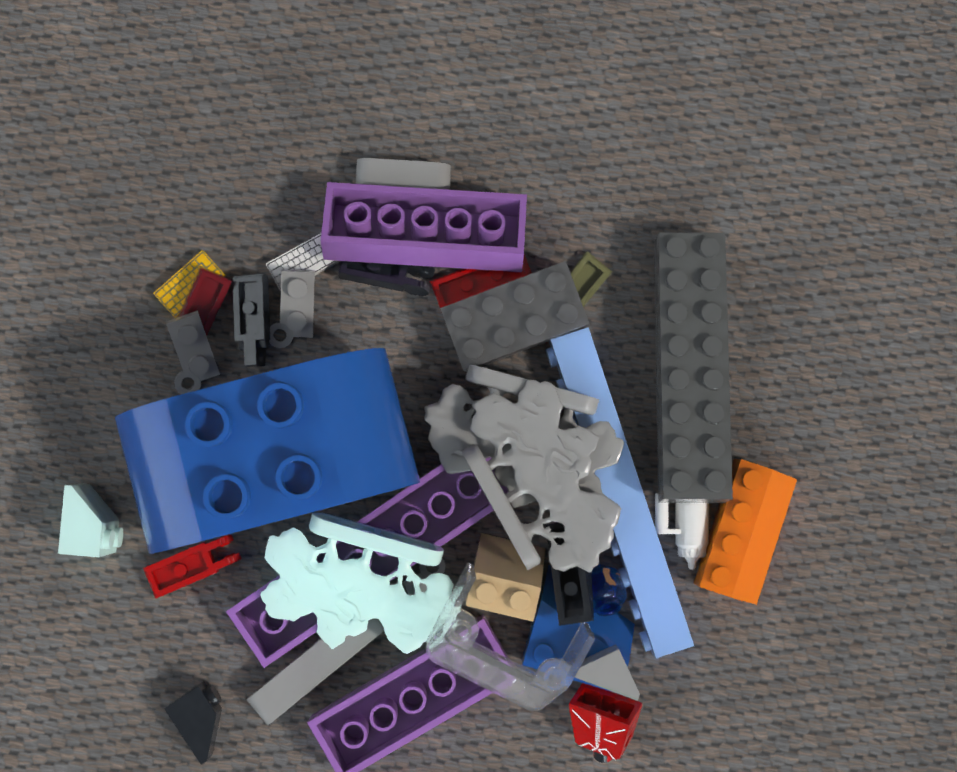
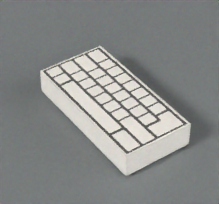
[266,233,339,291]

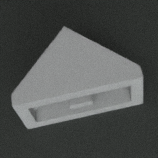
[570,644,640,701]

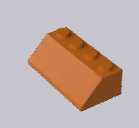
[694,459,797,605]

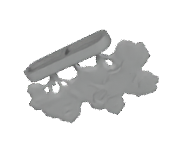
[424,364,624,508]
[461,380,621,573]

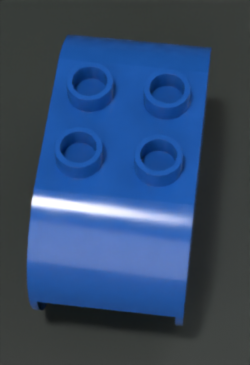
[115,348,420,554]

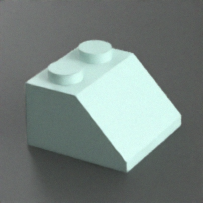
[58,484,123,557]

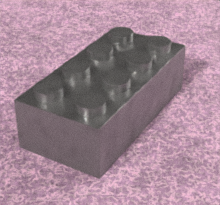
[440,261,589,372]

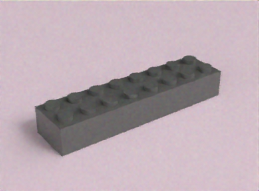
[654,232,733,503]

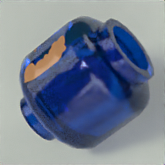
[591,564,627,616]

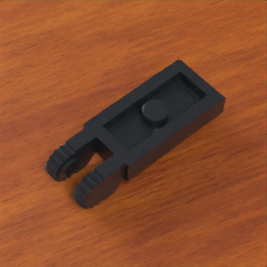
[338,261,435,296]

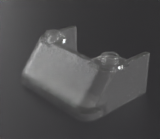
[426,563,595,711]

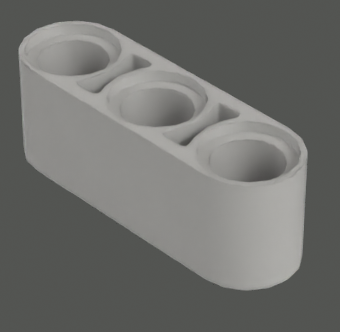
[355,158,451,190]

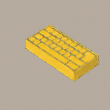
[153,250,226,318]

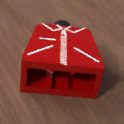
[569,683,642,763]

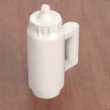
[655,493,709,570]

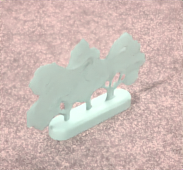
[260,512,461,654]

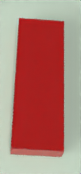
[430,254,532,310]

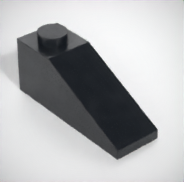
[545,522,594,626]

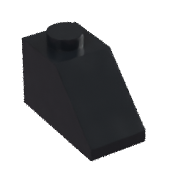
[164,681,222,765]

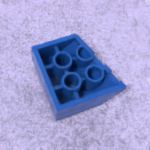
[521,565,635,692]

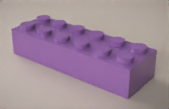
[320,182,527,272]
[307,614,518,772]

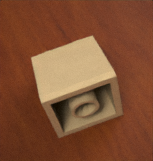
[466,533,545,622]

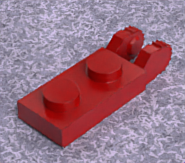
[143,534,242,599]

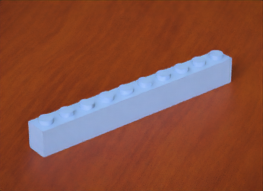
[545,327,694,658]

